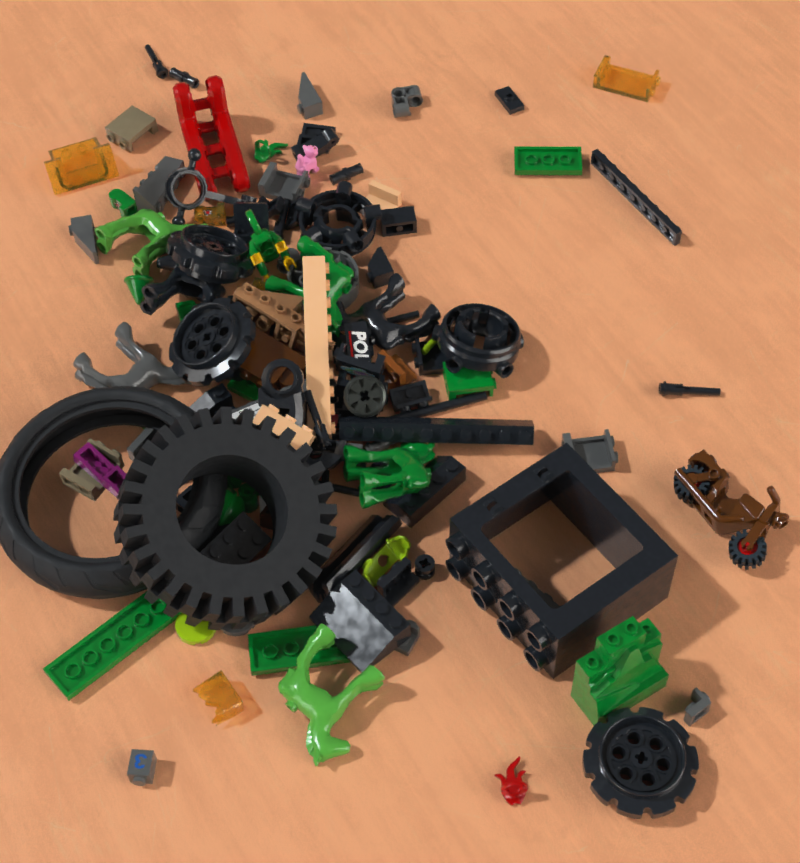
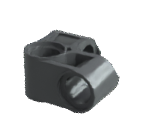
[391,85,423,118]

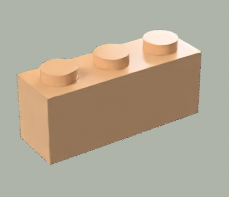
[253,404,316,450]

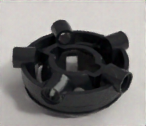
[296,181,382,257]
[431,303,524,378]

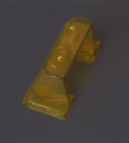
[44,137,119,195]

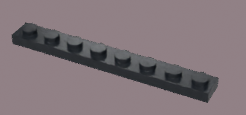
[591,149,682,246]

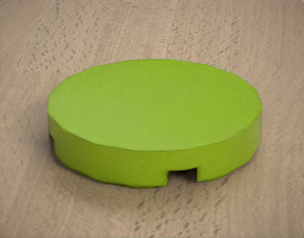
[175,613,216,645]

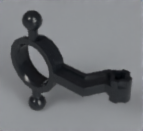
[165,148,257,225]

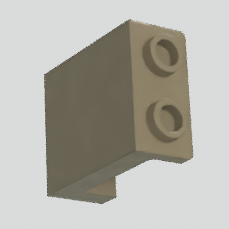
[105,105,158,152]
[59,438,125,501]

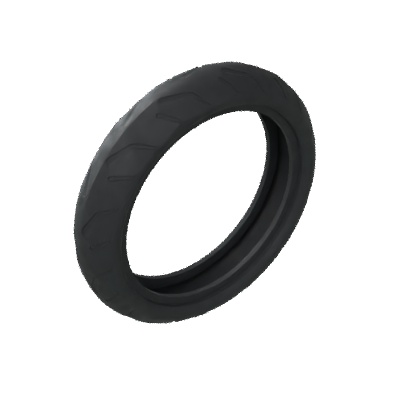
[0,386,228,599]

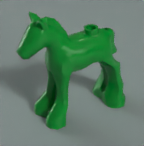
[265,235,354,338]
[343,442,435,509]

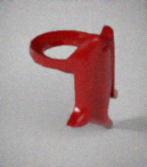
[494,756,528,806]

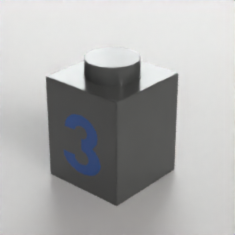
[127,749,157,786]

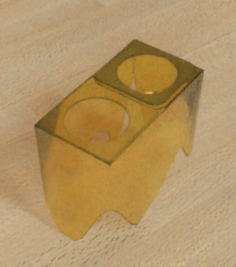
[193,670,244,726]

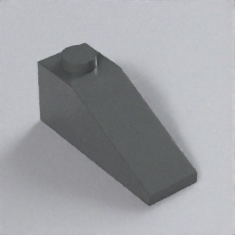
[297,72,323,120]
[68,215,99,264]

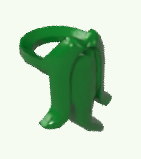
[254,139,288,163]

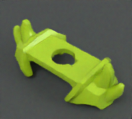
[362,535,411,587]

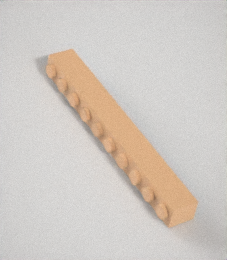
[302,256,336,439]

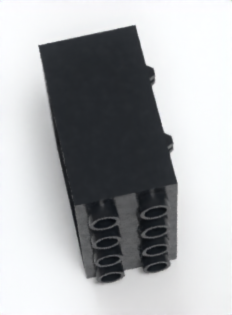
[445,443,678,679]

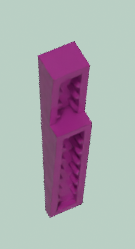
[73,442,126,499]

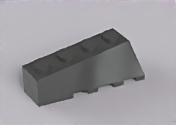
[132,156,186,213]

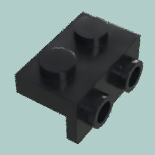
[388,380,433,413]
[377,557,420,607]

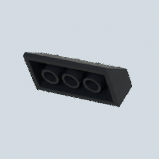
[383,456,466,528]

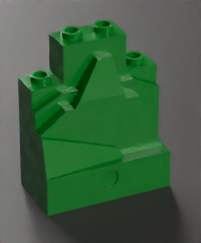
[571,616,669,726]

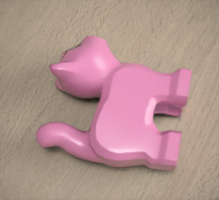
[295,145,319,178]

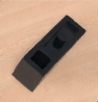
[190,383,234,418]

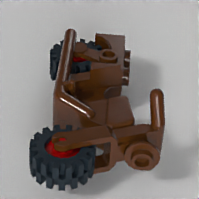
[673,450,789,570]

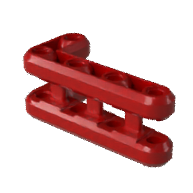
[173,75,251,201]

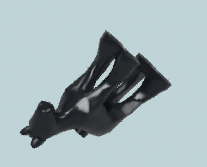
[140,255,226,315]
[336,273,441,350]

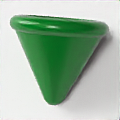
[124,275,154,305]

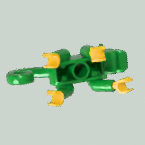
[245,209,297,285]

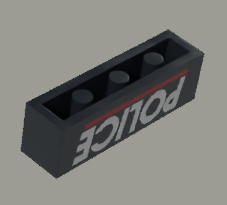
[344,321,375,380]

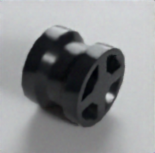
[415,554,435,580]

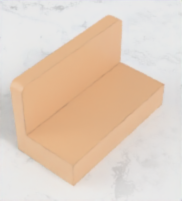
[366,180,402,210]

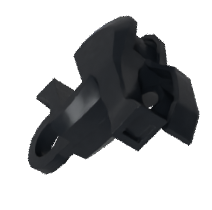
[258,359,348,471]

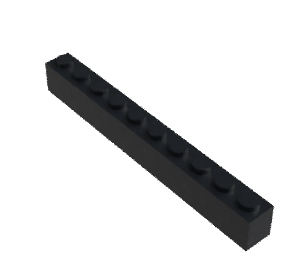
[339,416,534,445]

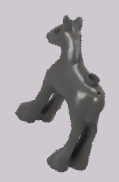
[73,322,191,389]

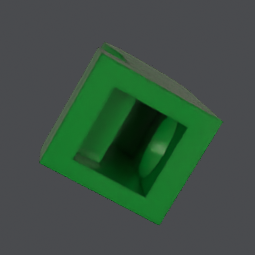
[109,189,138,217]

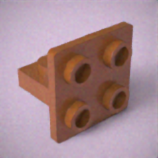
[377,349,417,396]

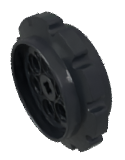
[166,225,256,284]
[169,298,256,386]
[582,707,699,819]

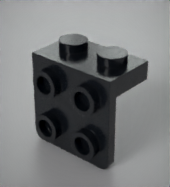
[233,202,270,243]

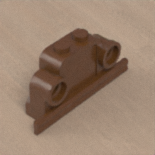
[238,328,306,390]

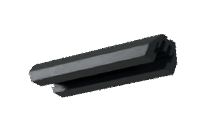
[308,515,403,603]

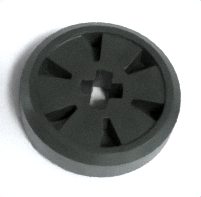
[344,375,387,417]

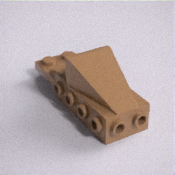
[233,282,335,357]

